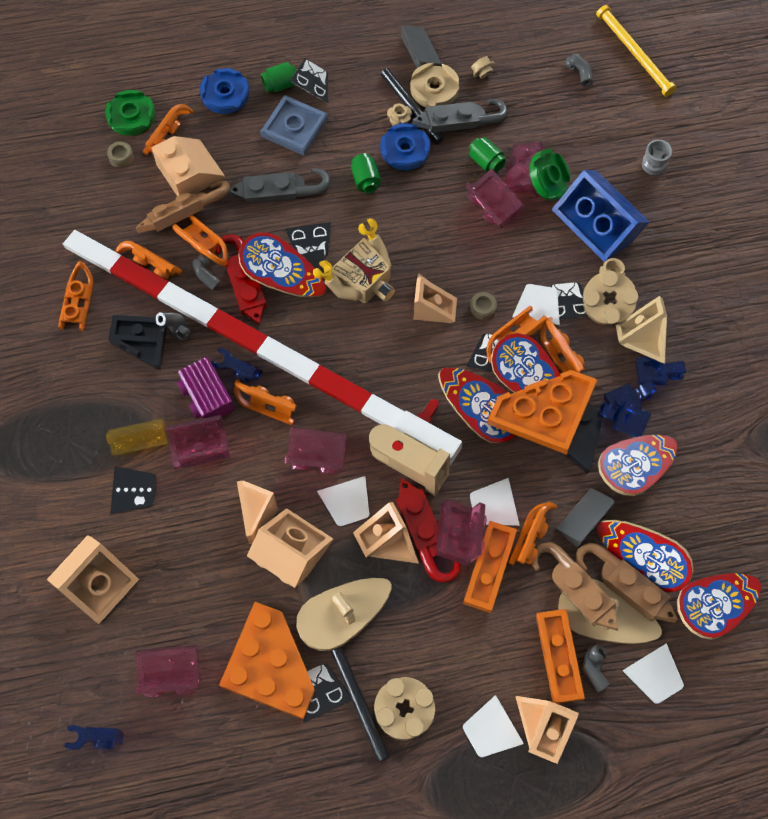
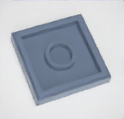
[260,95,328,156]

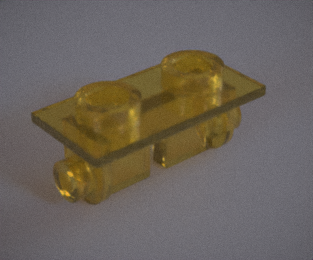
[106,418,168,457]

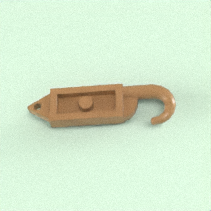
[136,181,230,233]
[531,542,618,631]
[576,543,678,623]

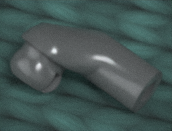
[566,53,593,87]
[192,255,221,291]
[156,313,190,341]
[582,645,610,693]

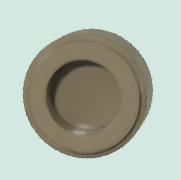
[107,142,134,168]
[470,292,497,320]

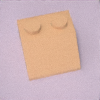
[152,136,225,196]
[247,508,333,588]
[47,535,139,624]

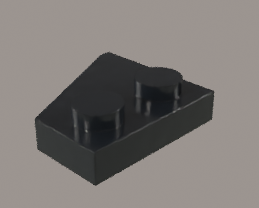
[109,315,167,370]
[563,403,604,473]

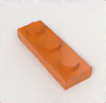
[463,521,517,613]
[536,609,585,704]

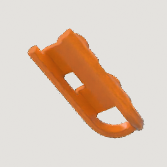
[142,104,194,155]
[172,215,228,267]
[115,241,183,280]
[58,261,93,331]
[487,306,548,363]
[539,317,585,373]
[234,379,297,425]
[508,502,558,566]

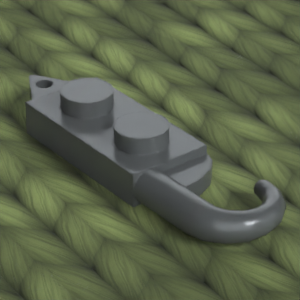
[412,99,508,133]
[228,168,330,204]

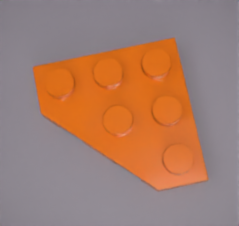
[487,370,597,455]
[219,602,315,720]

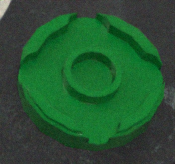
[105,90,156,136]
[530,148,571,201]

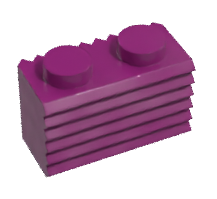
[177,357,235,425]

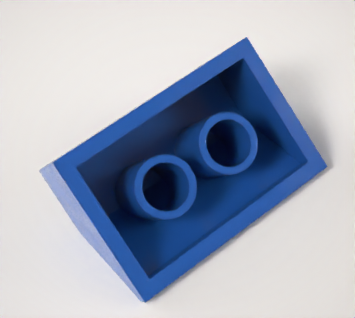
[552,170,650,262]

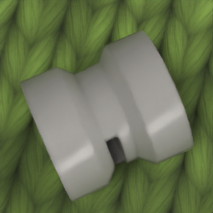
[641,139,672,175]

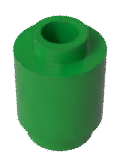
[260,62,297,93]
[469,137,507,174]
[351,154,382,194]

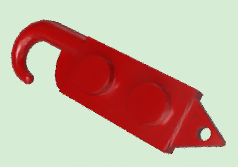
[215,234,267,325]
[396,478,461,583]

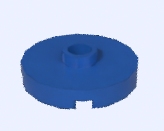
[200,68,250,114]
[380,123,430,171]

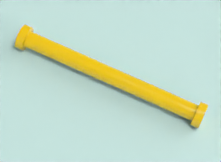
[596,5,677,97]

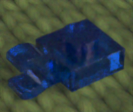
[211,348,263,382]
[635,357,686,387]
[603,381,657,421]
[598,402,652,437]
[64,725,124,751]

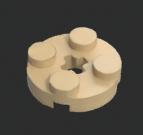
[410,63,459,107]
[583,270,638,325]
[374,677,435,741]

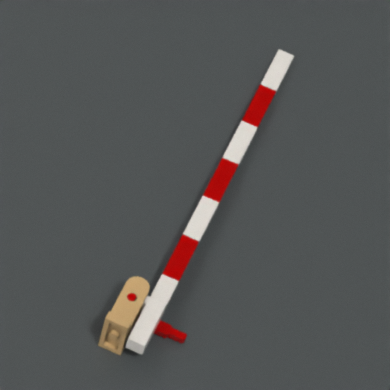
[63,230,462,497]

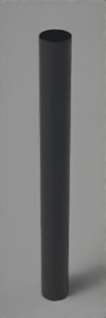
[381,68,444,144]
[331,646,390,762]

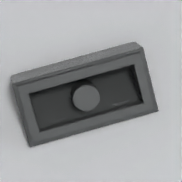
[401,25,442,68]
[555,488,616,548]

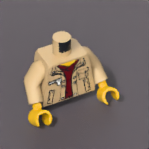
[313,218,395,303]

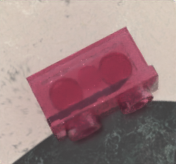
[504,141,546,198]
[465,169,525,228]
[166,415,230,470]
[284,427,347,474]
[436,499,487,565]
[135,645,201,697]

